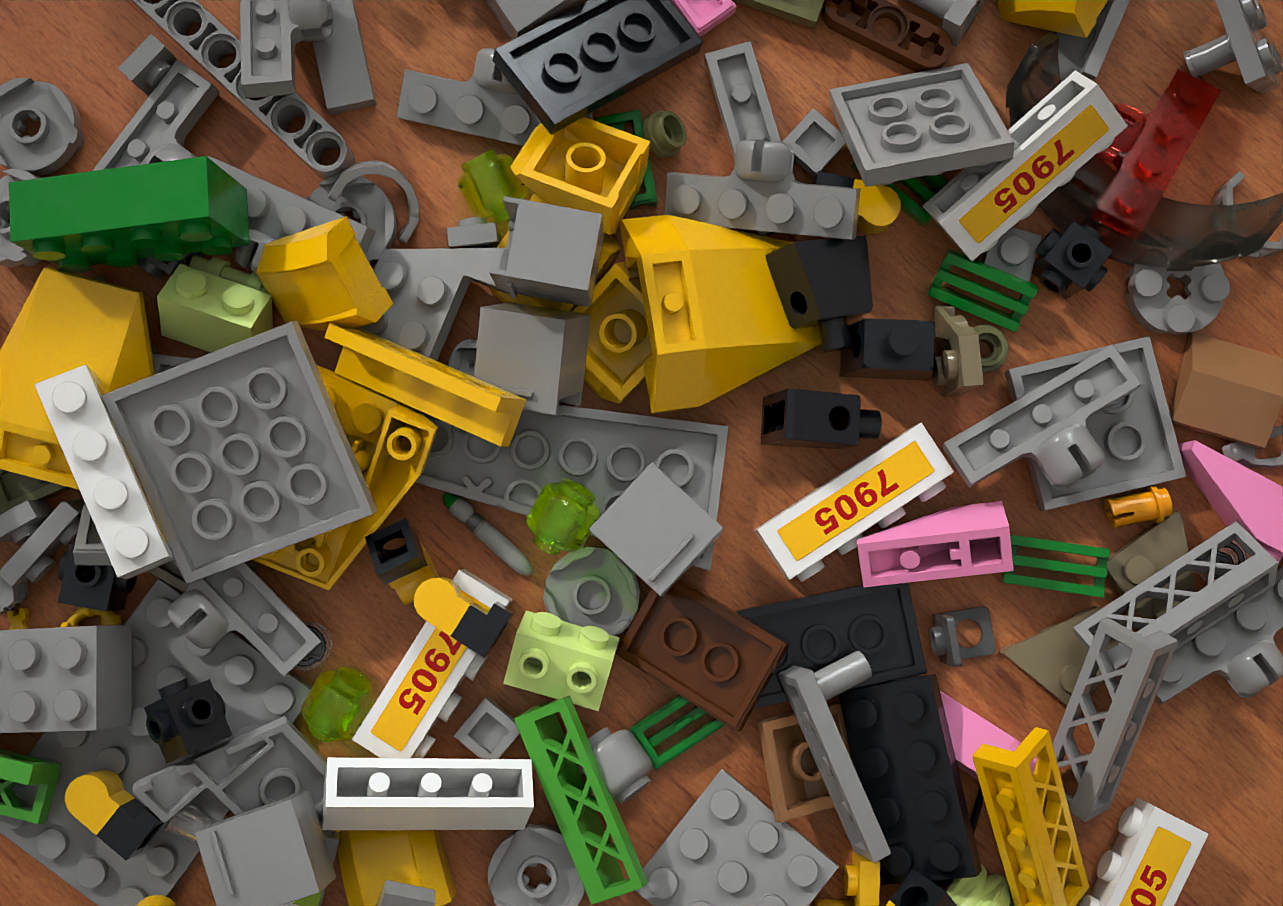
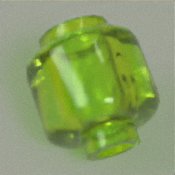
[456,148,528,224]
[526,478,599,555]
[301,666,375,742]

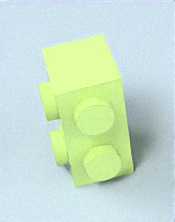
[503,611,619,711]

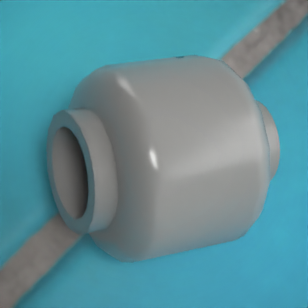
[579,727,652,805]

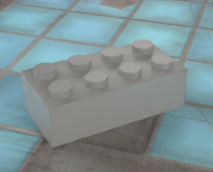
[0,625,132,733]

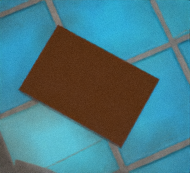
[615,578,790,732]

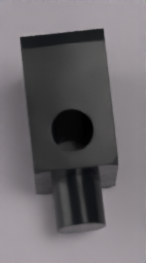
[765,235,873,353]
[840,318,935,381]
[761,388,882,449]

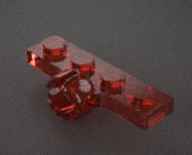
[1091,69,1221,241]

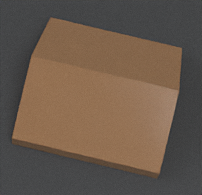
[1170,332,1283,450]
[758,702,855,823]

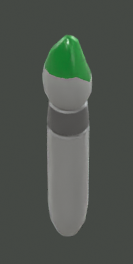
[443,493,533,576]

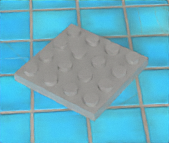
[101,320,377,584]

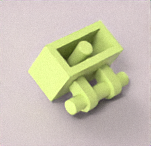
[157,255,273,353]

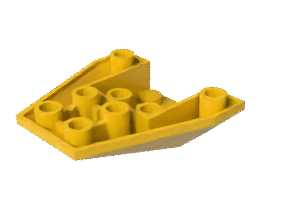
[619,215,822,414]
[0,267,155,490]
[252,365,438,590]

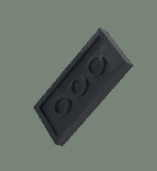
[492,0,704,135]
[735,583,927,708]
[838,674,982,885]

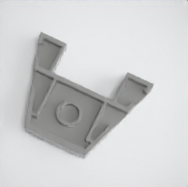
[356,248,510,431]
[133,716,327,829]

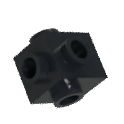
[1031,221,1113,299]
[58,543,138,612]
[144,678,232,764]

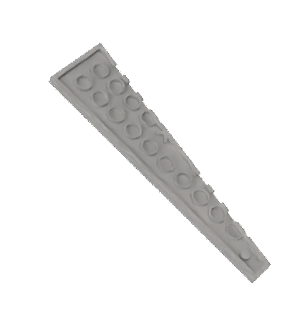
[152,353,728,571]

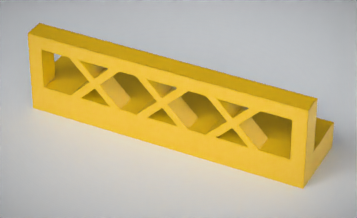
[324,323,526,447]
[972,727,1089,906]

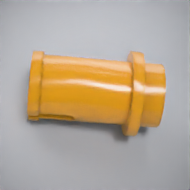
[1104,485,1173,529]

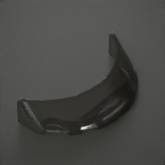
[1006,32,1283,271]

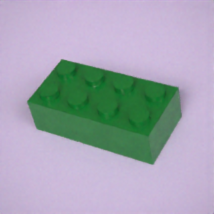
[9,156,250,273]

